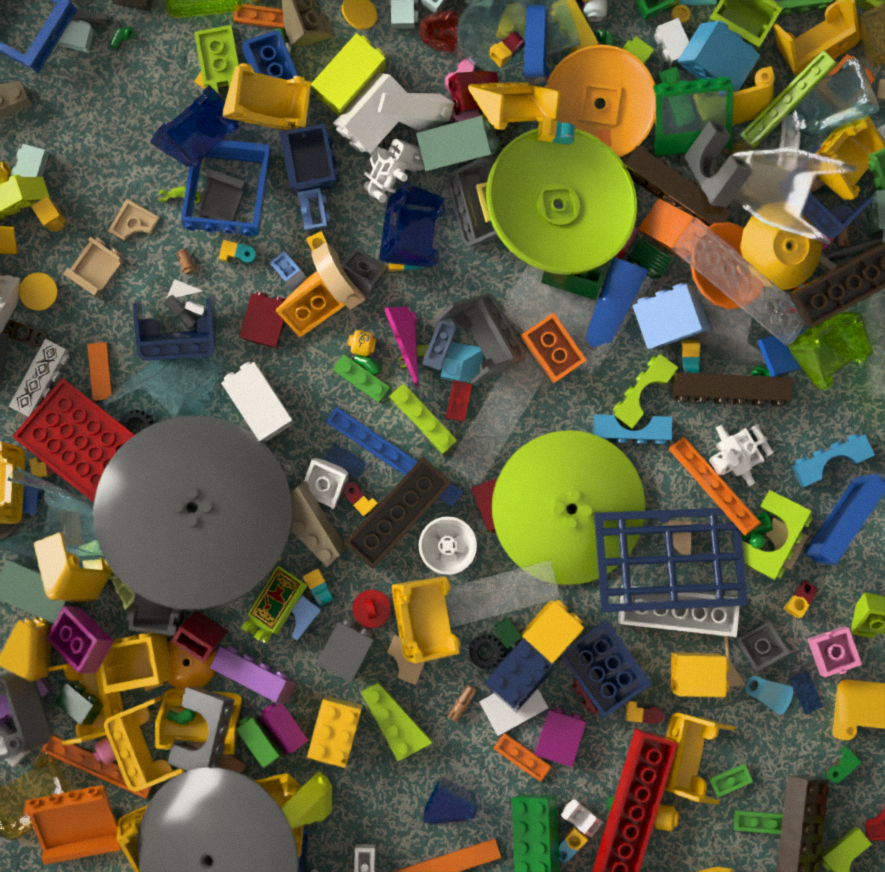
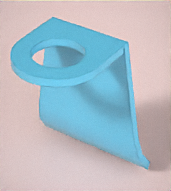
[745,676,793,715]

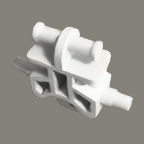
[364,139,425,203]
[709,424,774,486]

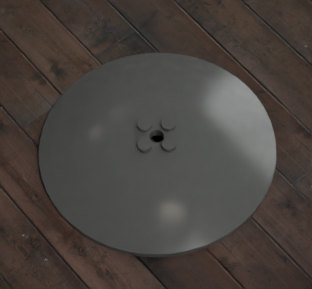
[94,416,292,610]

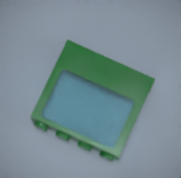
[653,76,733,156]

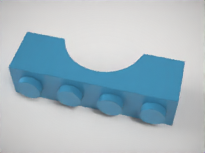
[593,414,672,444]
[791,433,875,487]

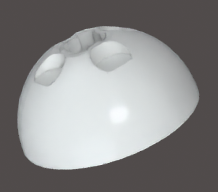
[419,517,477,575]

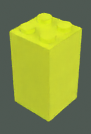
[311,33,386,116]

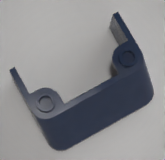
[780,145,874,238]
[132,295,216,361]

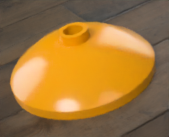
[167,637,217,690]

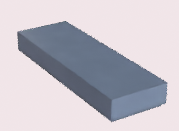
[422,321,457,370]

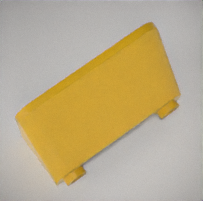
[468,82,561,129]
[832,679,885,740]
[155,688,242,755]

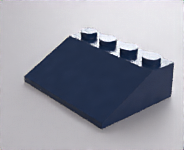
[560,619,652,718]

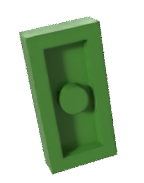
[709,763,753,797]

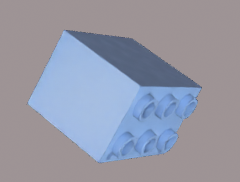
[633,283,711,349]

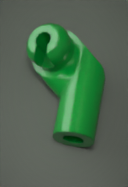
[595,29,614,46]
[354,355,382,375]

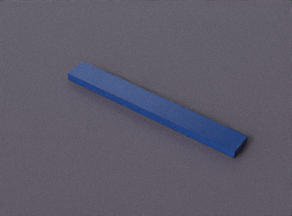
[326,407,463,508]

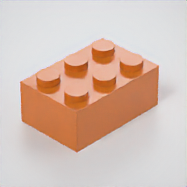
[521,313,587,384]

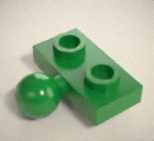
[730,512,773,549]

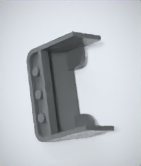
[447,156,500,246]
[436,294,526,385]
[0,672,53,761]

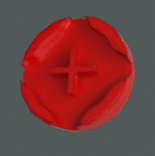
[353,589,391,628]

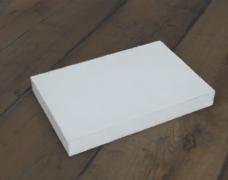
[479,689,548,736]

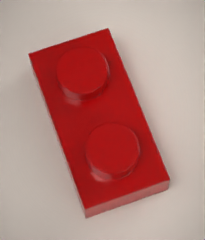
[446,380,472,422]

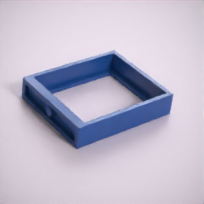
[0,0,78,73]
[181,137,271,237]
[803,474,885,565]

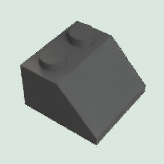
[341,247,388,302]

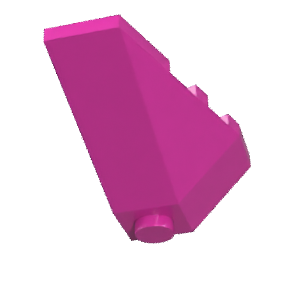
[384,307,420,388]

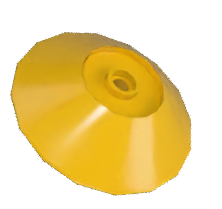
[741,201,823,291]

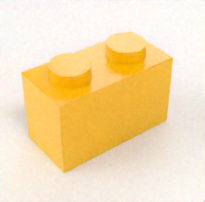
[31,196,68,232]

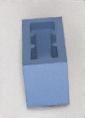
[270,251,307,291]
[291,595,322,640]

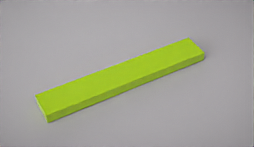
[740,50,838,148]

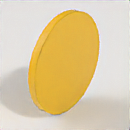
[342,0,377,30]
[19,273,58,311]

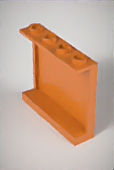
[24,785,121,865]

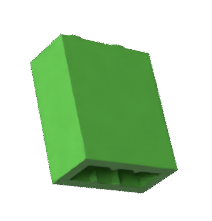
[236,714,282,768]

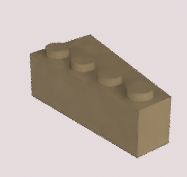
[0,81,33,118]
[290,481,347,567]

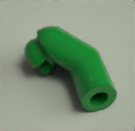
[110,26,135,49]
[751,366,782,377]
[166,708,196,725]

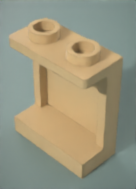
[63,237,124,298]

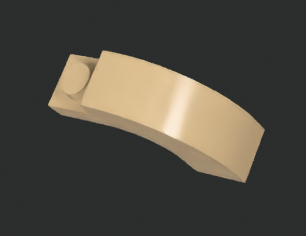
[311,242,365,310]

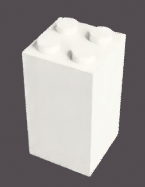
[333,73,407,153]
[222,362,295,443]

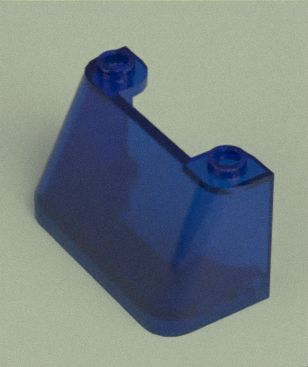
[150,85,240,168]
[379,182,445,268]

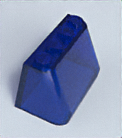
[422,776,478,825]

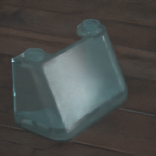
[792,58,879,137]

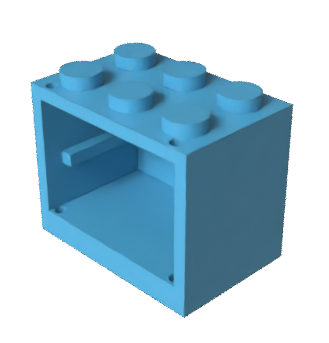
[677,21,760,95]

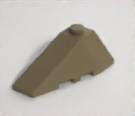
[282,0,332,46]

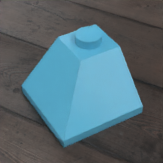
[441,342,484,386]

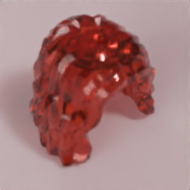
[419,11,460,52]

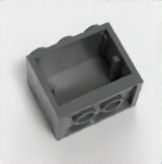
[316,618,375,682]

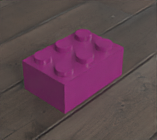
[46,606,114,674]

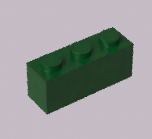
[541,269,605,301]

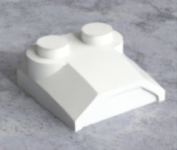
[304,458,349,509]

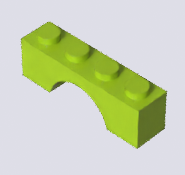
[612,354,678,430]

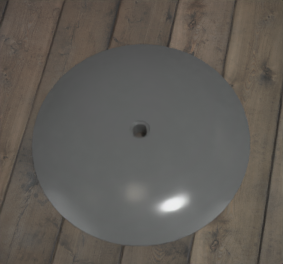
[137,767,298,872]

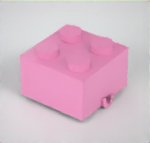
[807,626,862,677]

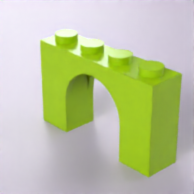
[389,383,457,456]
[742,490,813,581]
[820,826,872,872]

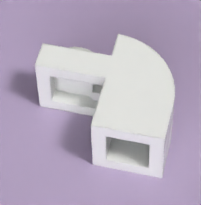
[561,799,604,838]

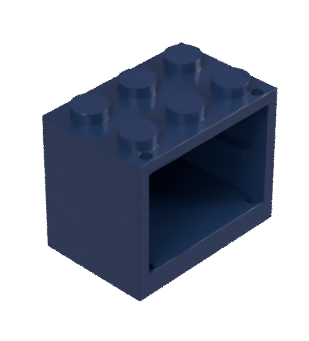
[280,123,340,196]
[484,638,555,713]

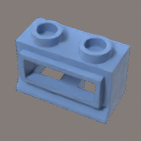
[298,188,331,232]

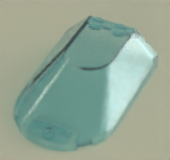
[457,0,581,72]

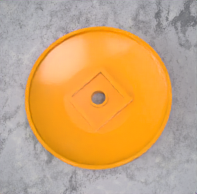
[545,45,655,157]

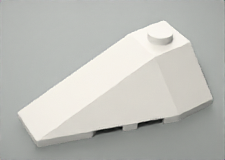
[378,93,454,131]

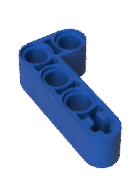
[524,5,549,85]

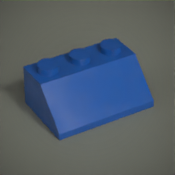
[242,29,298,80]

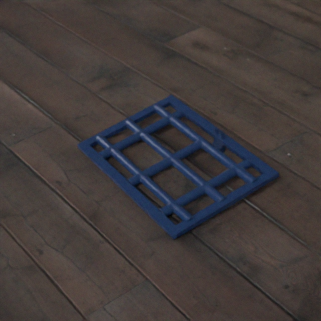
[594,508,748,613]

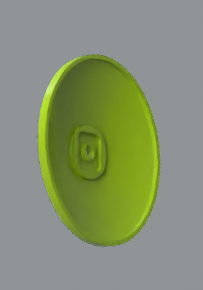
[486,128,637,275]
[492,430,645,585]

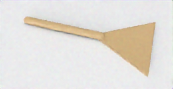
[724,636,746,687]

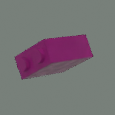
[258,702,309,756]
[534,707,586,767]

